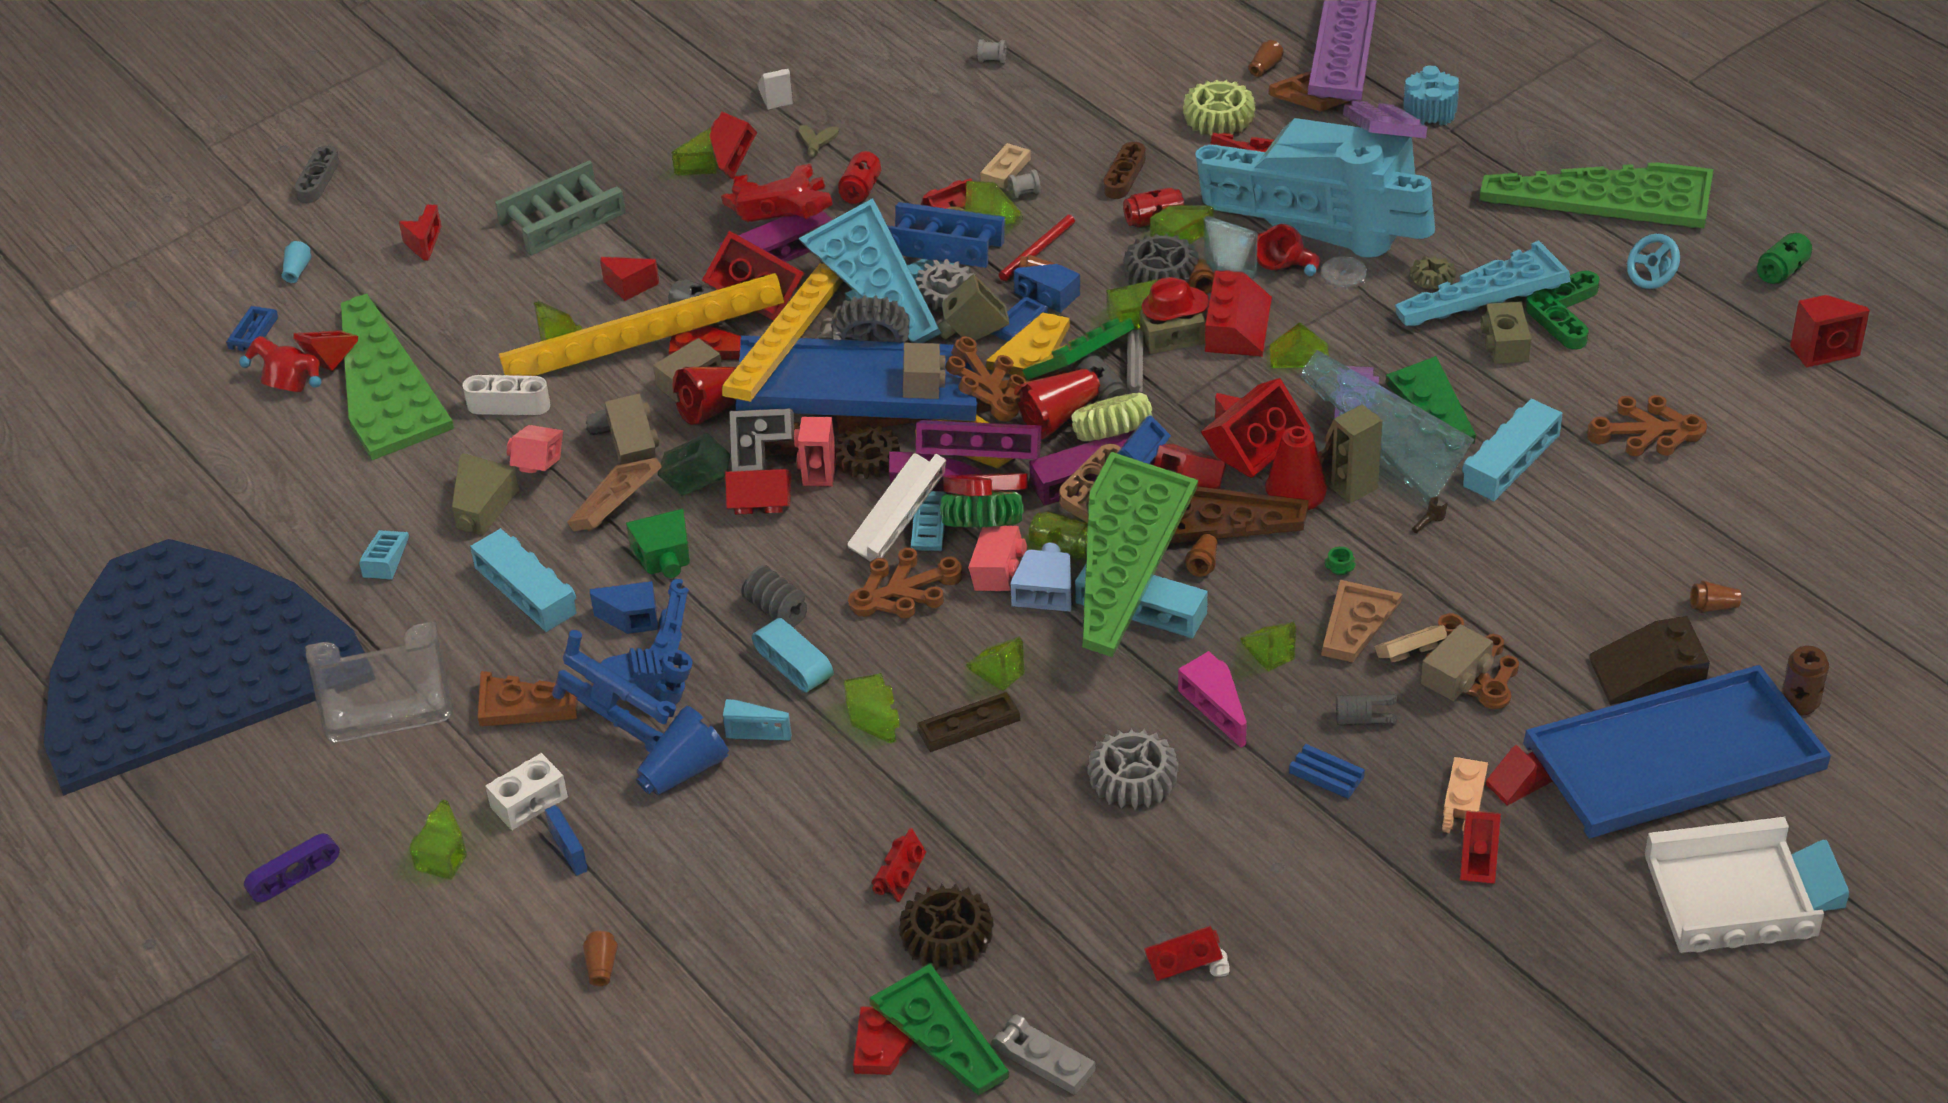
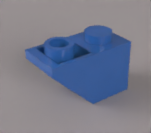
[1014,264,1080,313]
[590,581,659,634]

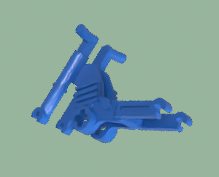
[552,579,693,753]

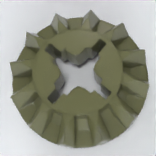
[1410,255,1456,289]

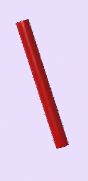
[999,214,1075,281]

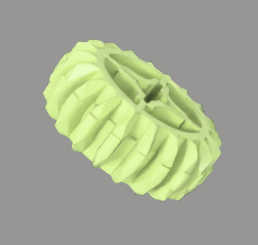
[1183,79,1255,136]
[1071,392,1153,441]

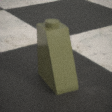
[452,453,519,536]

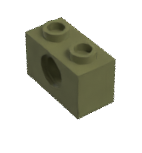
[1480,302,1531,364]

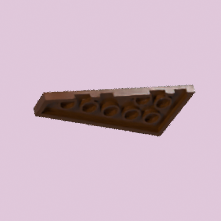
[1169,487,1309,544]

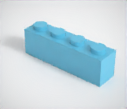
[1462,398,1563,501]
[470,528,577,632]
[1075,564,1208,638]

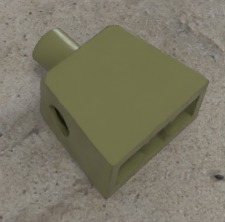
[937,274,1010,341]

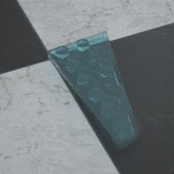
[1301,350,1474,505]

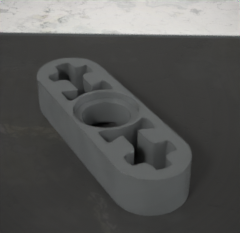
[294,145,339,203]

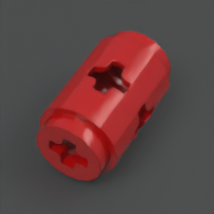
[838,151,881,204]
[1123,187,1185,228]

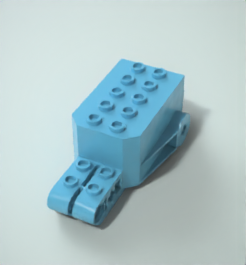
[1195,118,1435,258]

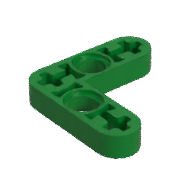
[1526,271,1600,349]

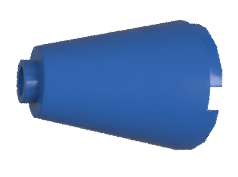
[636,706,729,795]

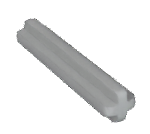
[1127,330,1143,394]

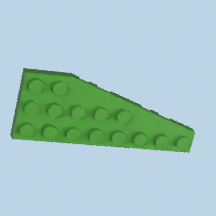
[1479,162,1713,228]
[341,294,454,460]
[1082,452,1198,658]

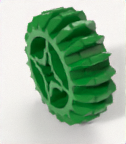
[940,491,1024,527]

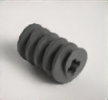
[741,565,807,627]

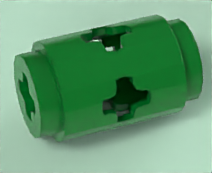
[1757,233,1813,284]

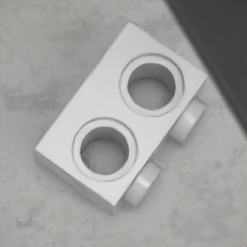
[485,753,568,830]

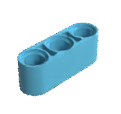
[752,618,834,693]

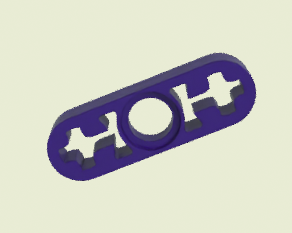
[244,833,340,902]

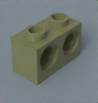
[1140,310,1205,354]

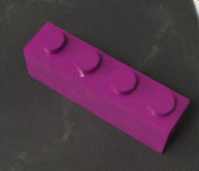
[719,211,832,262]
[915,420,1041,459]
[1029,430,1155,506]

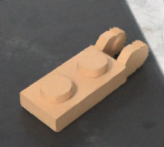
[1442,757,1488,836]

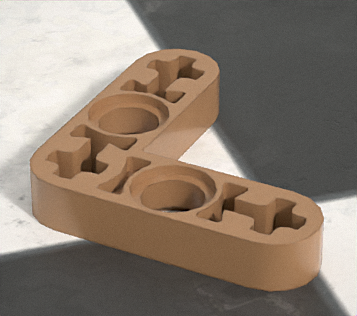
[1059,444,1121,523]

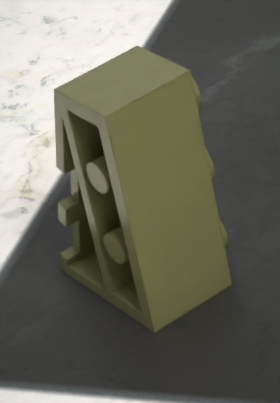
[1318,404,1383,504]

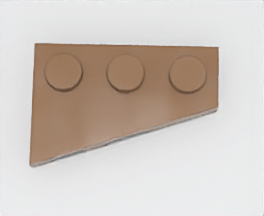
[567,458,662,532]
[1321,580,1403,663]

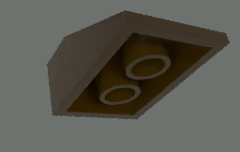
[1589,616,1710,705]

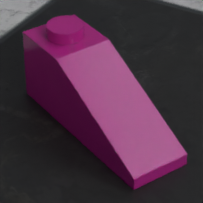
[1178,651,1247,748]

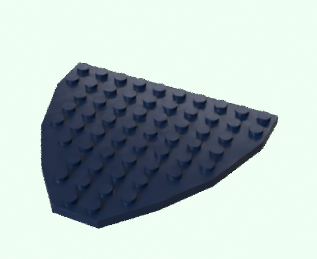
[43,539,376,796]

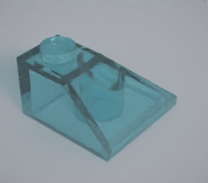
[1204,216,1258,280]

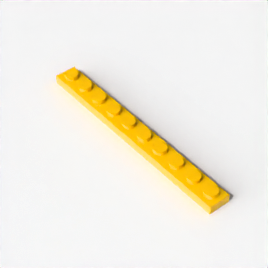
[722,263,843,402]
[499,273,784,376]

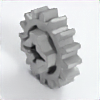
[915,259,974,310]

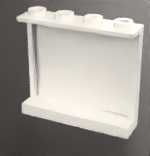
[1645,817,1824,953]

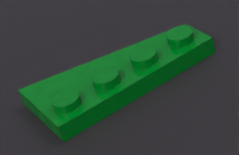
[1022,317,1135,380]
[1385,356,1476,453]
[869,963,1009,1096]

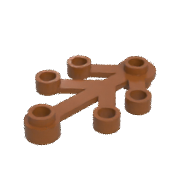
[945,336,1027,422]
[1587,395,1707,456]
[848,548,962,618]
[1426,613,1519,709]

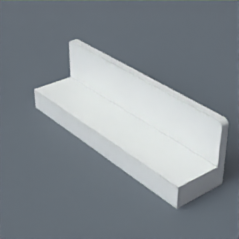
[848,453,946,562]

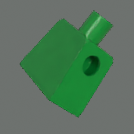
[626,509,690,578]

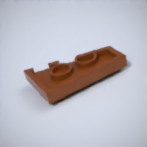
[478,671,578,727]

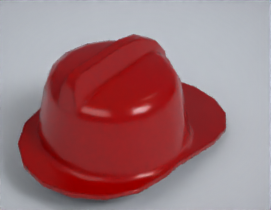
[1141,277,1210,321]

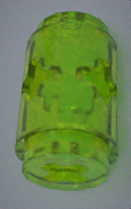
[1029,511,1088,560]

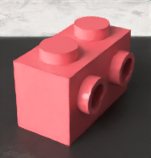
[794,417,836,486]
[507,425,563,473]
[968,526,1027,591]

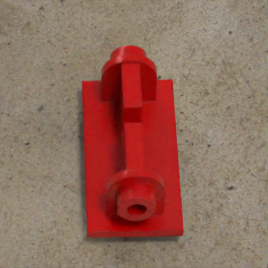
[921,178,978,209]
[872,828,926,902]
[1144,926,1224,981]

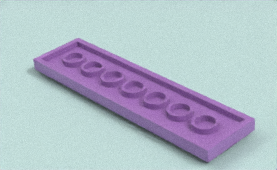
[1308,0,1377,101]
[1343,100,1427,138]

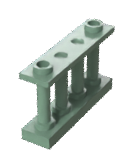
[495,160,626,256]

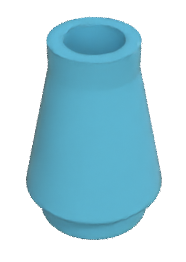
[281,241,312,283]

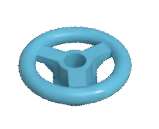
[1627,234,1680,289]

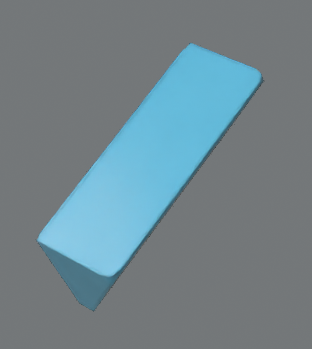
[1791,840,1849,911]

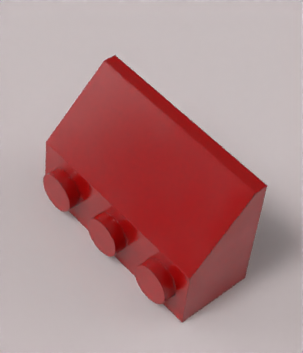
[702,231,805,321]
[1205,270,1272,357]
[1201,378,1311,478]

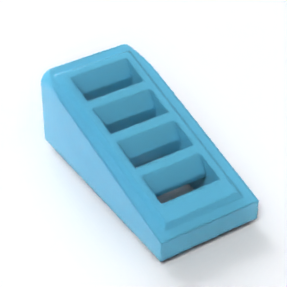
[911,491,947,551]
[359,530,409,580]
[723,699,792,740]

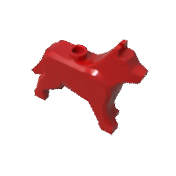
[721,164,833,222]

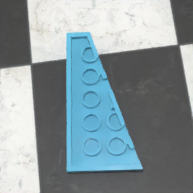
[799,198,941,343]
[1395,240,1571,326]

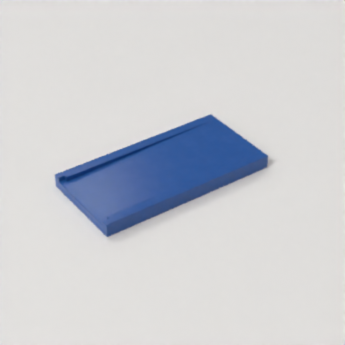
[736,335,977,421]
[1523,665,1831,839]

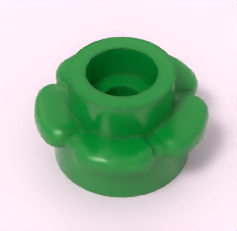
[1324,547,1356,575]

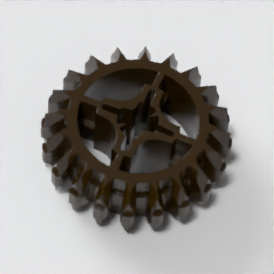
[899,883,994,971]

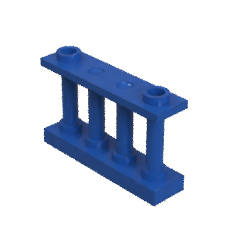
[887,202,1005,268]

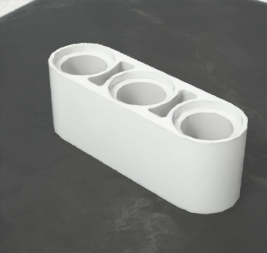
[463,375,550,415]

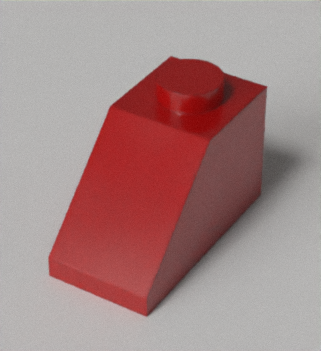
[709,111,757,179]

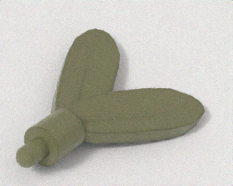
[799,125,839,158]

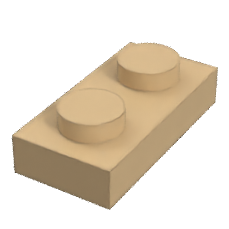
[980,143,1031,189]
[1374,625,1447,662]

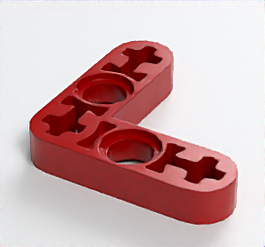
[943,473,1028,496]

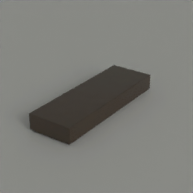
[917,691,1021,752]

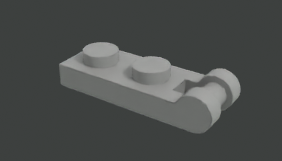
[991,1015,1096,1095]

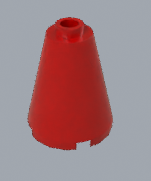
[672,367,737,425]
[1014,369,1100,439]
[1265,426,1327,510]

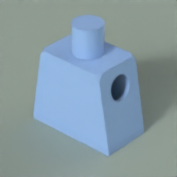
[1011,543,1072,612]

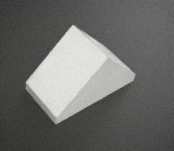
[757,68,793,109]

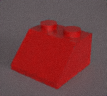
[1790,295,1870,368]
[725,469,791,515]

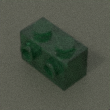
[657,433,731,496]

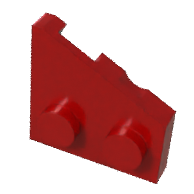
[853,1006,914,1075]

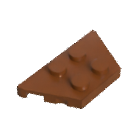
[1268,71,1363,111]

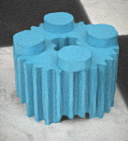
[1403,66,1459,125]

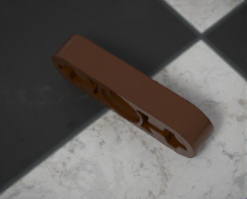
[1104,142,1146,199]

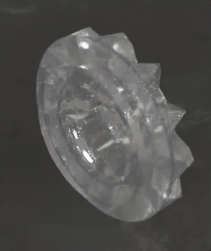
[1321,256,1367,290]

